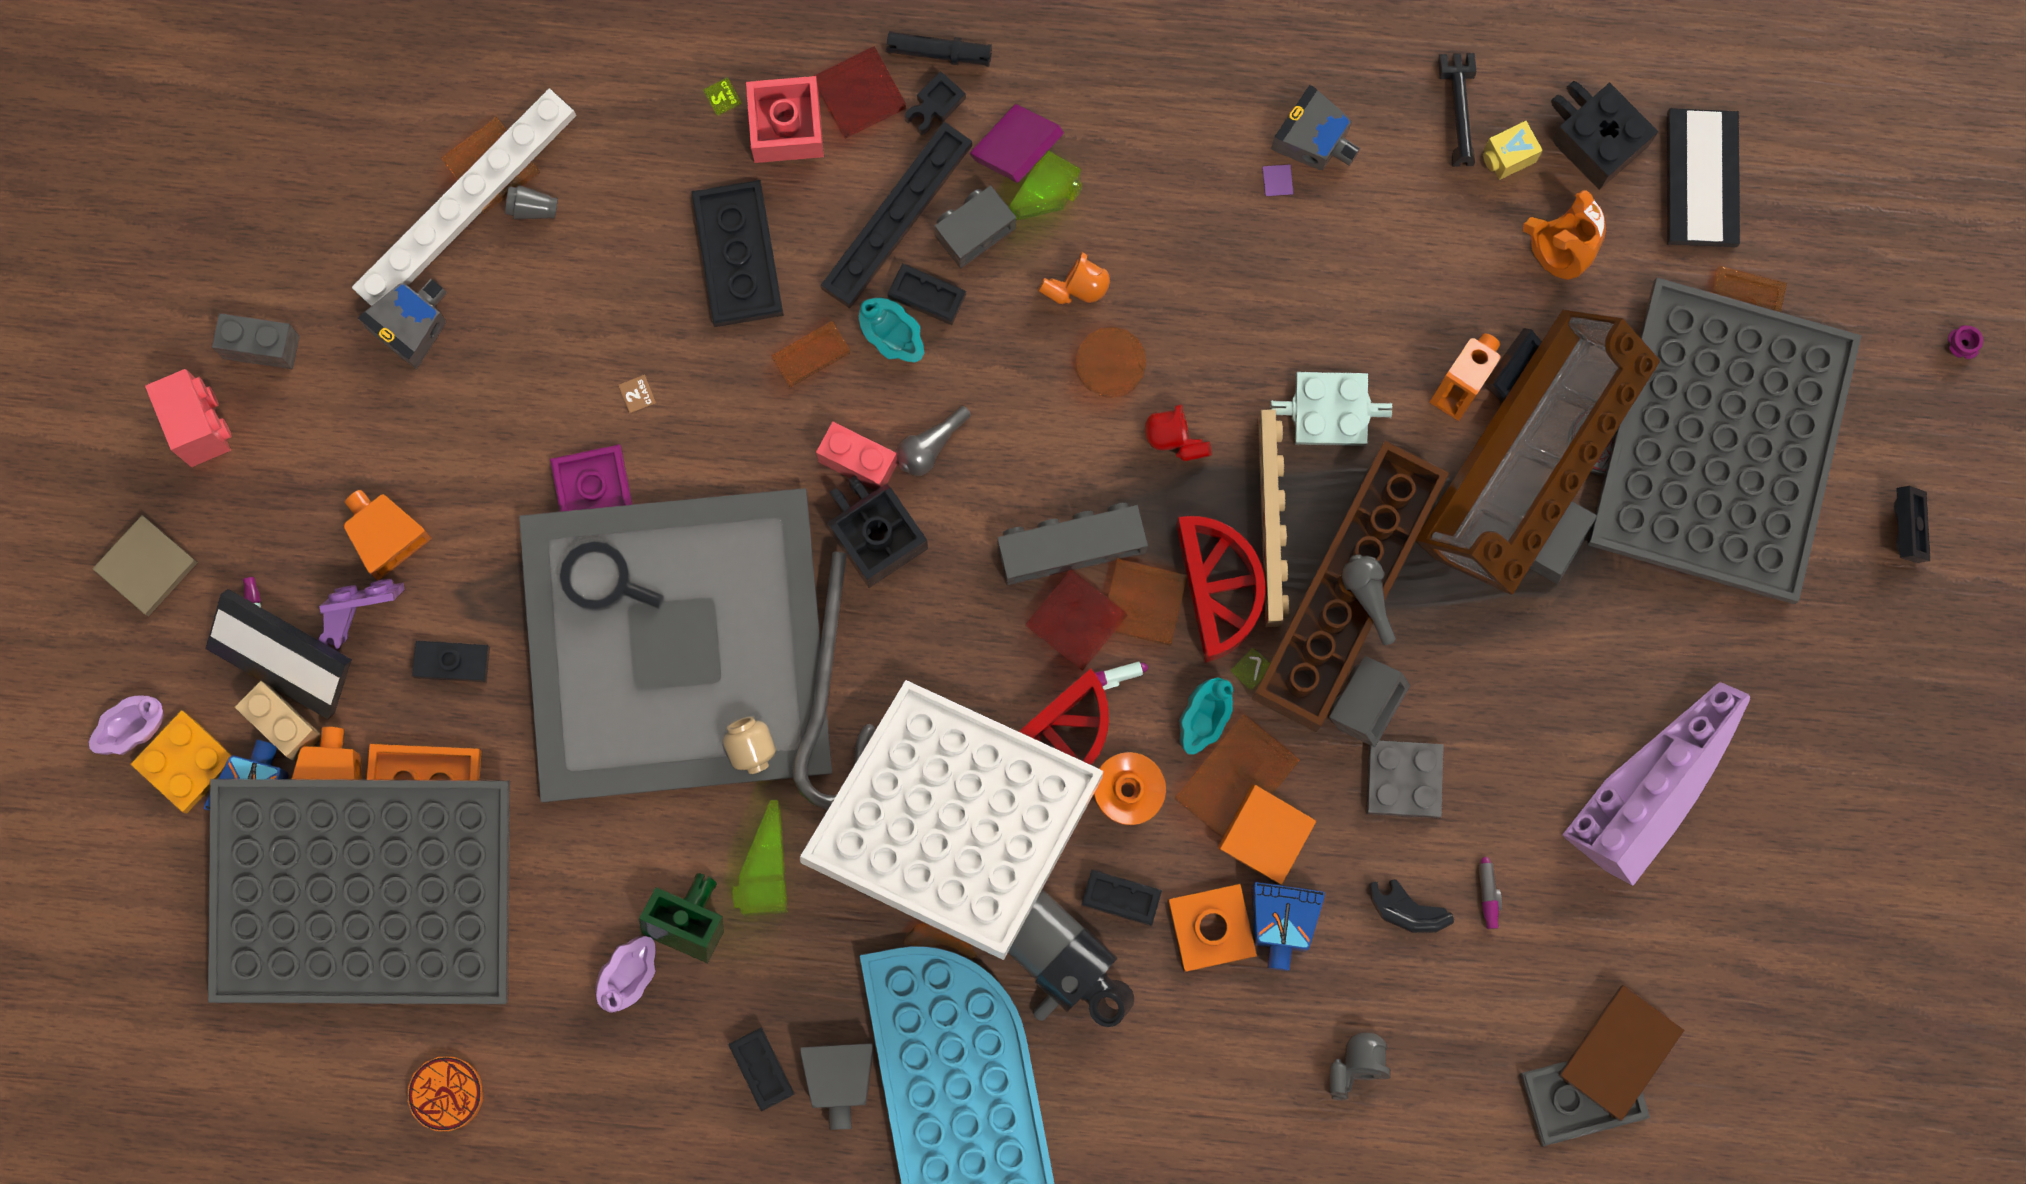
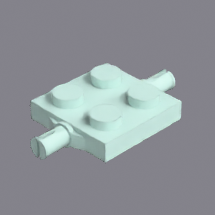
[1270,372,1392,446]

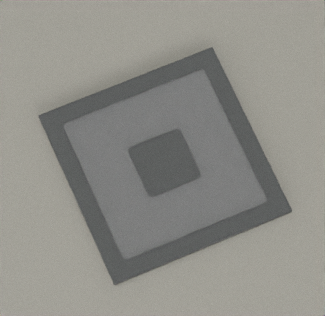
[519,488,832,803]

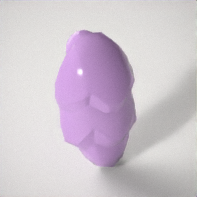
[89,696,164,755]
[595,936,656,1013]

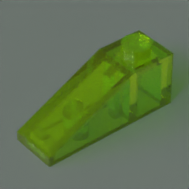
[733,800,788,917]

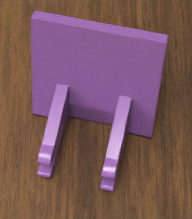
[319,579,405,649]

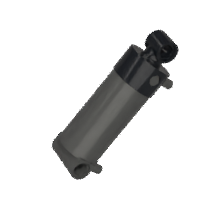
[1008,889,1134,1027]

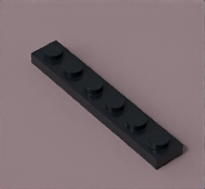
[821,122,972,309]

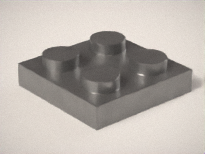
[1367,741,1444,818]

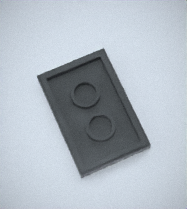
[1520,1061,1650,1146]

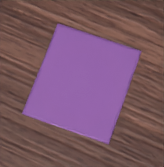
[1263,165,1293,196]

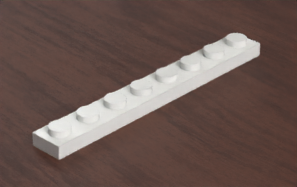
[352,88,577,306]

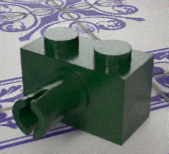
[639,873,724,964]

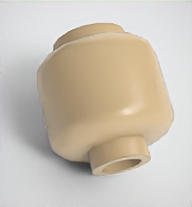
[722,717,776,774]

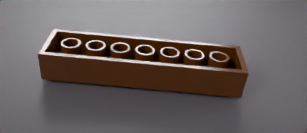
[1252,441,1449,732]

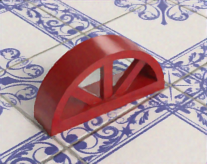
[1176,516,1265,663]
[1019,668,1109,765]

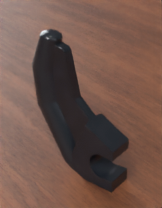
[1369,879,1454,933]

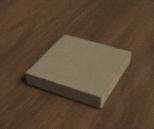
[93,515,198,617]

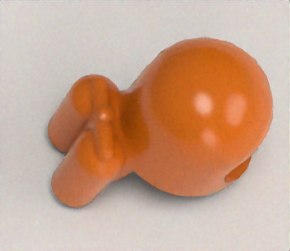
[1037,252,1110,304]

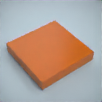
[1217,784,1316,885]

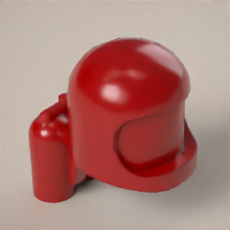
[1144,404,1212,461]

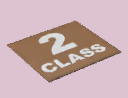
[619,375,656,413]

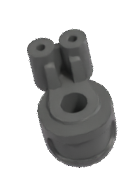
[1330,1032,1391,1100]

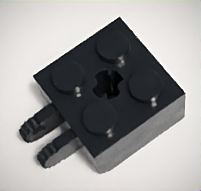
[1551,81,1659,190]
[827,475,928,588]

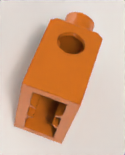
[1429,333,1501,421]
[343,490,432,581]
[292,727,362,779]

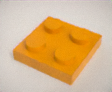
[131,710,232,814]

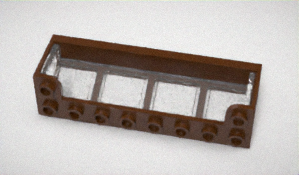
[1415,310,1660,595]

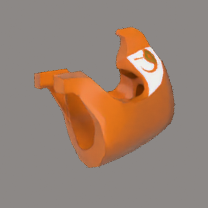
[1523,190,1606,280]

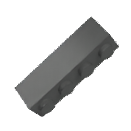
[997,503,1148,585]

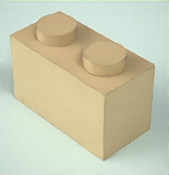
[235,681,321,762]

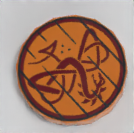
[408,1057,484,1131]

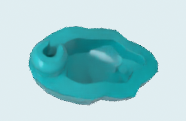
[859,298,925,362]
[1178,677,1233,755]

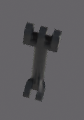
[1438,53,1477,167]

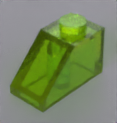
[1009,151,1083,221]

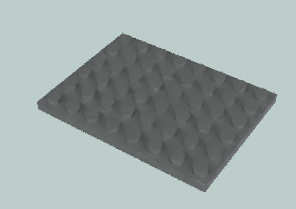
[1587,277,1862,604]
[208,779,510,1004]

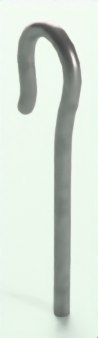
[793,552,876,810]

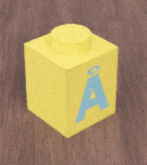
[1483,121,1543,180]

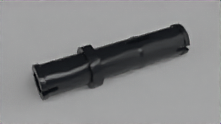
[886,31,992,67]

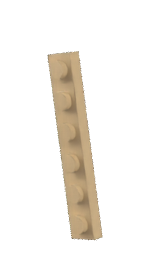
[1258,410,1289,627]

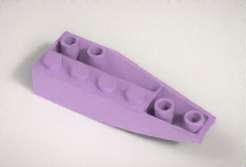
[1563,682,1750,886]

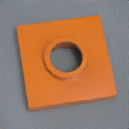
[1168,884,1257,972]

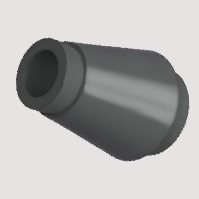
[505,185,558,219]

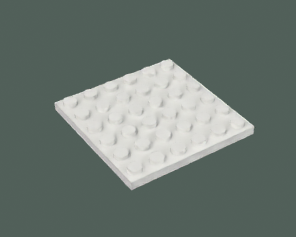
[800,680,1103,960]

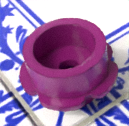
[1948,325,1983,359]

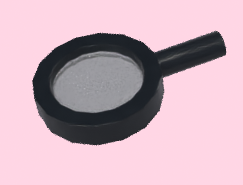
[560,541,664,611]

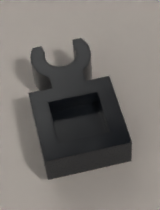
[905,71,966,135]

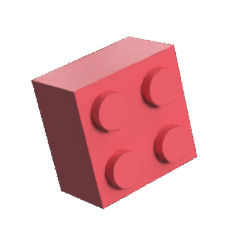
[746,76,824,163]
[145,369,232,467]

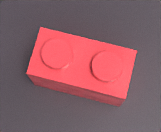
[816,422,898,491]

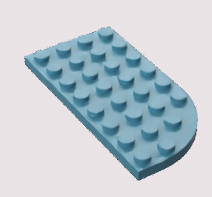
[860,947,1055,1184]

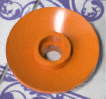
[1094,752,1166,825]

